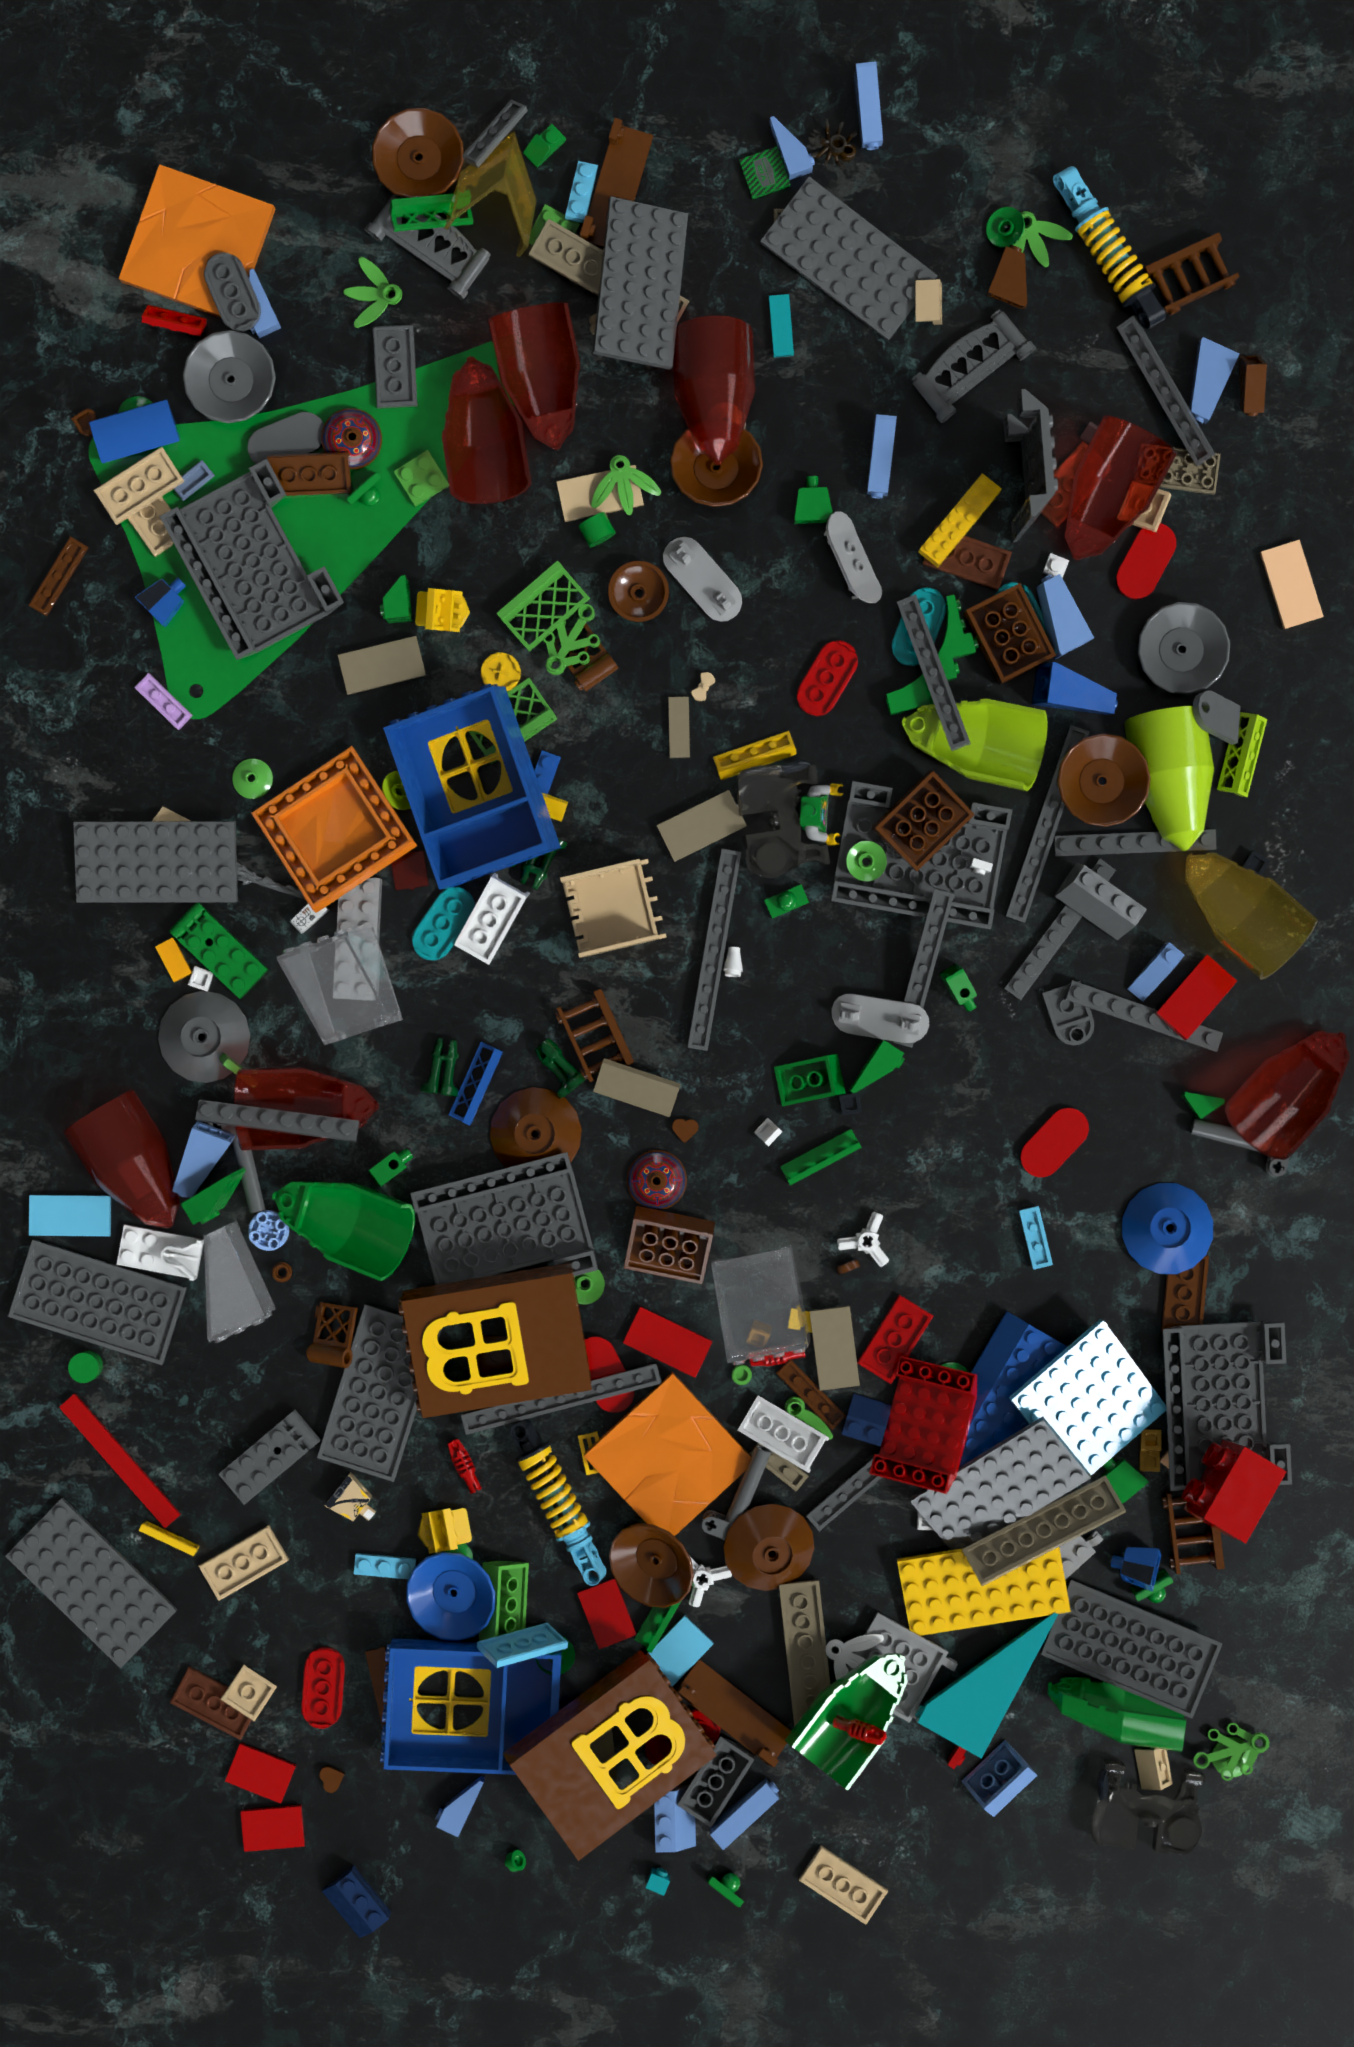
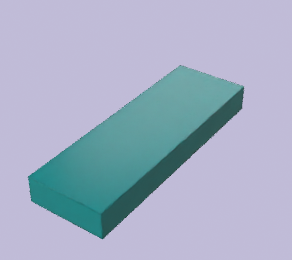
[769,294,794,358]

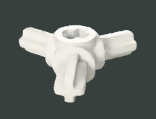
[837,1212,889,1267]
[688,1555,732,1607]

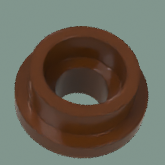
[272,1262,292,1282]

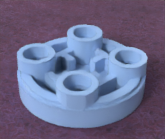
[248,1210,289,1251]

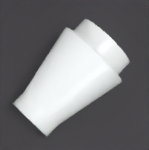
[723,947,743,977]

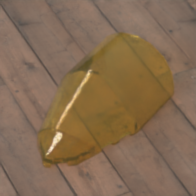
[1185,853,1318,980]

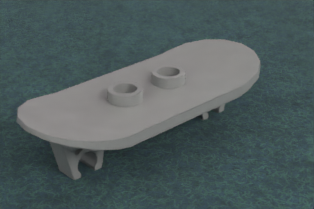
[824,512,882,603]
[663,537,742,621]
[832,994,929,1043]

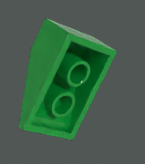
[849,1040,905,1093]
[774,1054,846,1106]
[181,1167,246,1225]

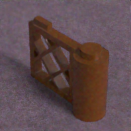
[554,624,619,692]
[306,1302,358,1368]

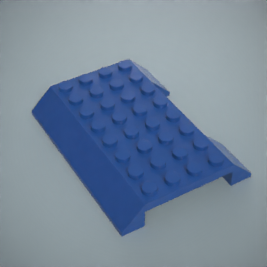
[959,1311,1068,1467]

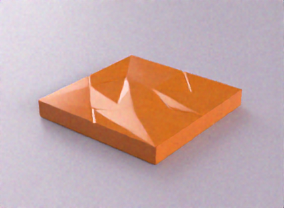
[119,164,276,318]
[251,746,417,913]
[584,1372,752,1536]

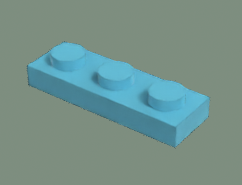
[565,161,598,223]
[1018,1206,1053,1270]
[354,1553,416,1579]

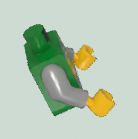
[800,783,843,846]

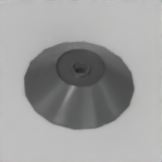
[183,330,276,423]
[1138,602,1230,694]
[158,991,250,1083]

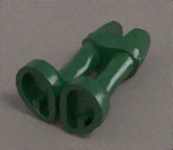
[519,838,568,890]
[420,1037,459,1097]
[535,1039,586,1099]

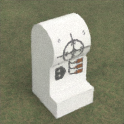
[290,904,330,934]

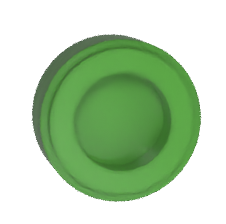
[732,1364,752,1385]

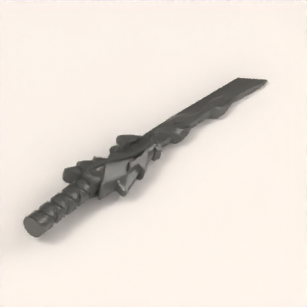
[237,862,306,900]

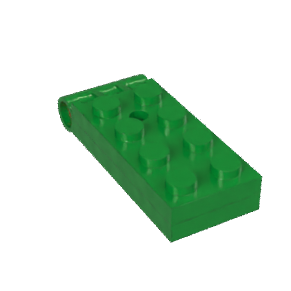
[169,902,269,999]

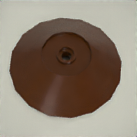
[372,108,464,198]
[670,419,763,507]
[1057,733,1151,827]
[490,1087,582,1168]
[723,1504,814,1591]
[608,1523,694,1608]

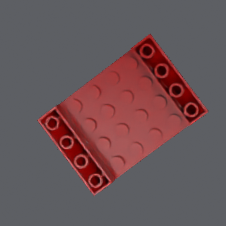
[869,1356,977,1494]

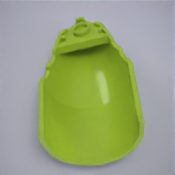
[902,699,1048,791]
[1124,706,1214,851]

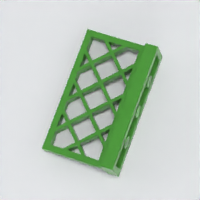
[496,560,590,652]
[468,678,557,765]

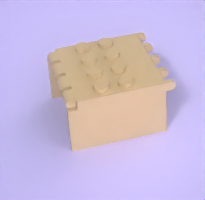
[560,859,667,958]

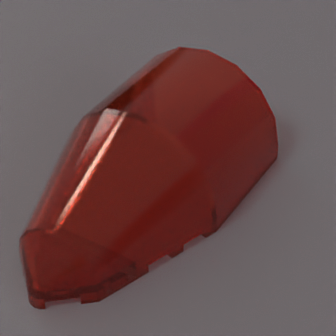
[487,302,580,450]
[673,316,755,465]
[442,356,532,504]
[1065,415,1177,560]
[1225,1031,1350,1160]
[234,1067,379,1150]
[63,1090,180,1228]

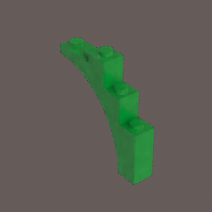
[885,595,978,716]

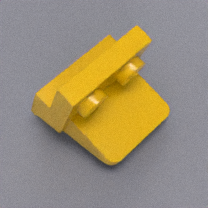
[415,588,470,632]
[418,1508,472,1553]

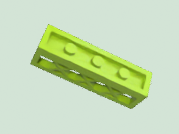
[1217,712,1267,797]

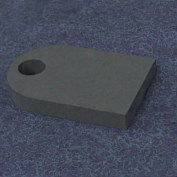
[1193,691,1240,745]
[1041,981,1094,1045]

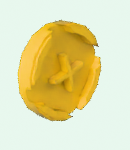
[481,652,521,692]

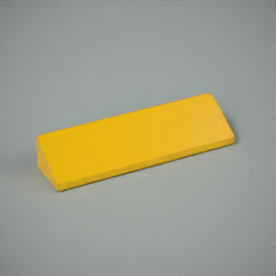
[713,731,797,780]

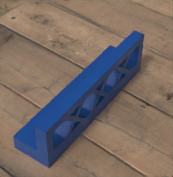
[449,1042,503,1126]

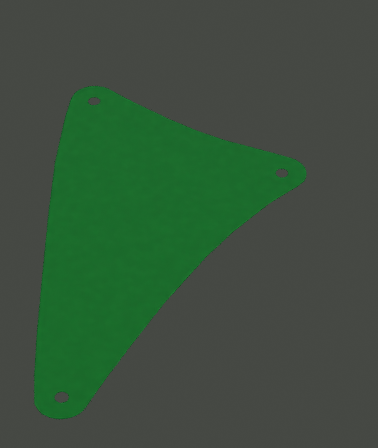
[89,335,540,719]

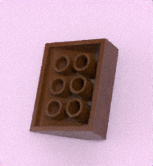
[963,583,1056,685]
[871,771,975,871]
[624,1206,715,1284]

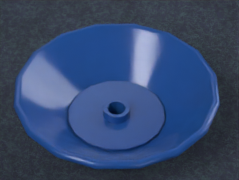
[1122,1183,1213,1274]
[406,1552,495,1641]

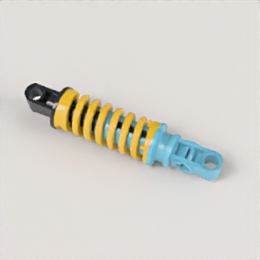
[1053,166,1166,329]
[510,1419,606,1586]

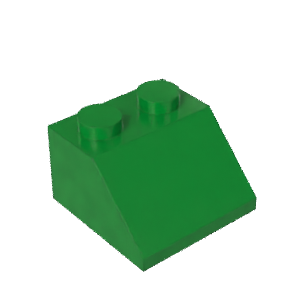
[380,575,413,623]

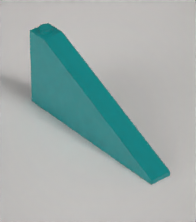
[915,1613,1058,1759]

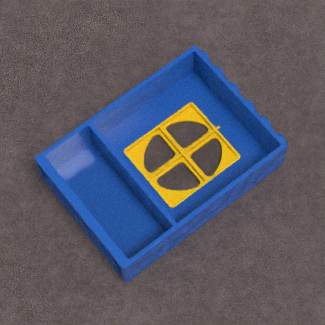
[383,684,561,890]
[380,1638,561,1775]

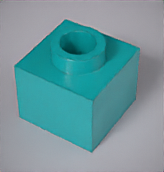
[645,1868,670,1896]

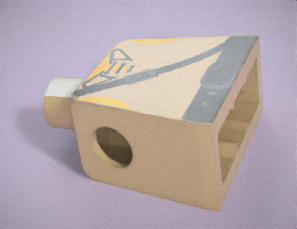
[325,1472,376,1521]

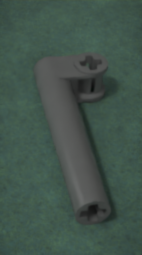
[1190,1118,1293,1177]
[208,1123,265,1213]
[702,1445,771,1541]

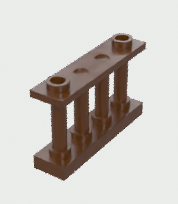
[1142,232,1239,315]
[555,989,634,1082]
[1161,1491,1225,1574]

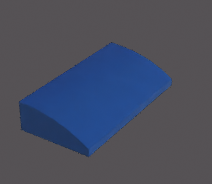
[89,399,180,463]

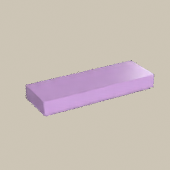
[135,673,193,730]

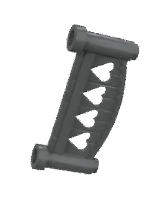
[365,194,491,300]
[912,309,1036,423]

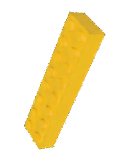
[918,473,1002,568]

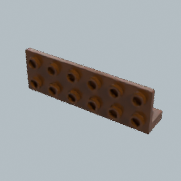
[580,118,653,248]
[676,1660,791,1767]

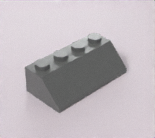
[1054,862,1147,940]
[677,1736,756,1827]

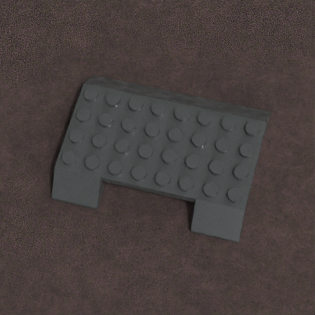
[1003,389,1058,542]
[159,459,344,660]
[831,781,1012,930]
[410,1152,598,1285]
[1162,1321,1292,1491]

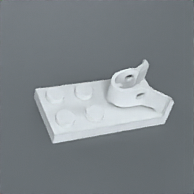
[454,873,530,965]
[116,1224,204,1281]
[738,1396,829,1473]

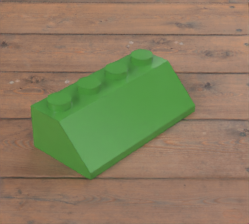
[479,1561,529,1641]

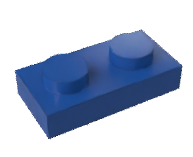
[535,751,561,794]

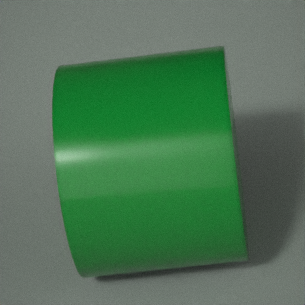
[578,512,616,547]
[68,1350,103,1383]

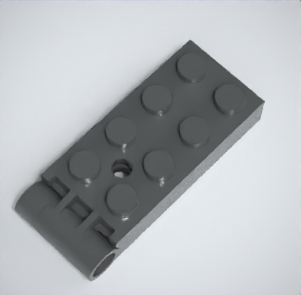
[219,1410,321,1505]

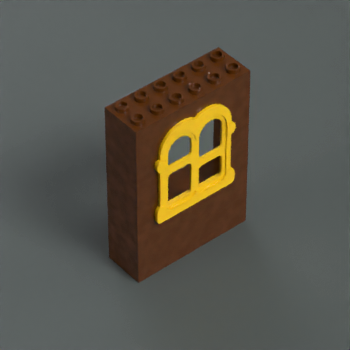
[398,1263,592,1418]
[503,1650,717,1861]

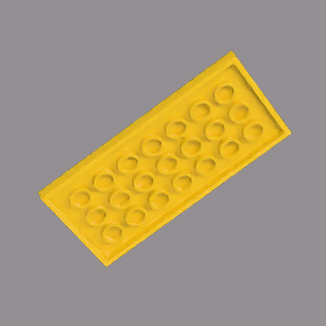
[897,1547,1071,1636]

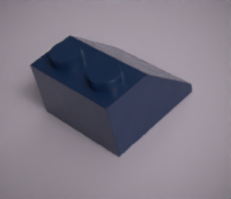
[842,1393,892,1446]

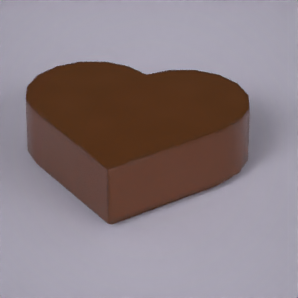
[71,409,97,436]
[672,1119,699,1143]
[836,1259,860,1275]
[319,1766,345,1793]

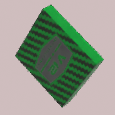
[739,146,791,200]

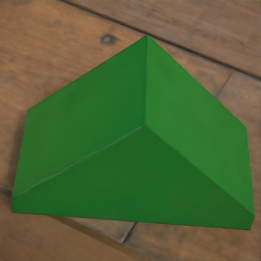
[1181,1091,1225,1119]

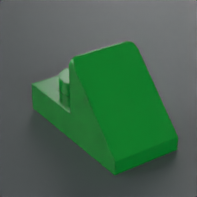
[523,124,566,168]

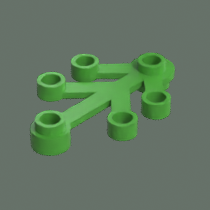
[543,604,600,675]
[1193,1723,1269,1781]

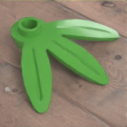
[1013,211,1073,267]
[343,257,402,328]
[591,455,661,515]
[785,1397,833,1440]

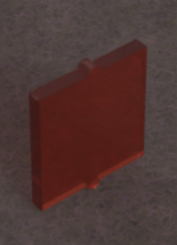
[392,851,429,890]

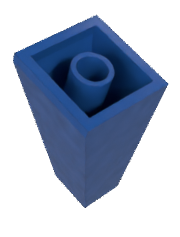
[1032,662,1118,715]

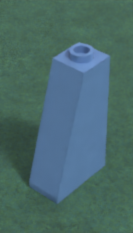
[854,61,883,150]
[1189,337,1239,424]
[867,414,897,499]
[1036,574,1094,660]
[172,1121,235,1198]
[710,1778,779,1850]

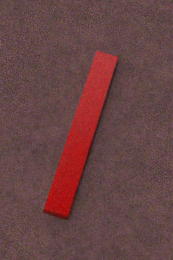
[59,1393,181,1528]

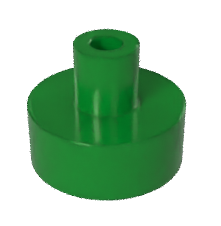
[505,1850,526,1872]

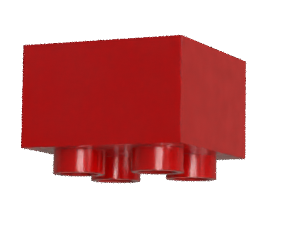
[1182,1439,1287,1544]

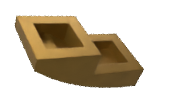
[1139,1429,1161,1472]

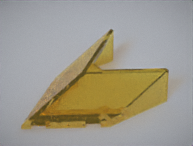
[444,132,536,257]

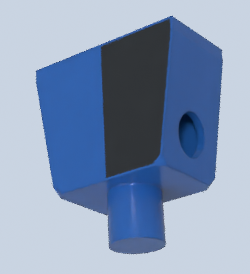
[135,577,186,627]
[1111,1547,1161,1591]

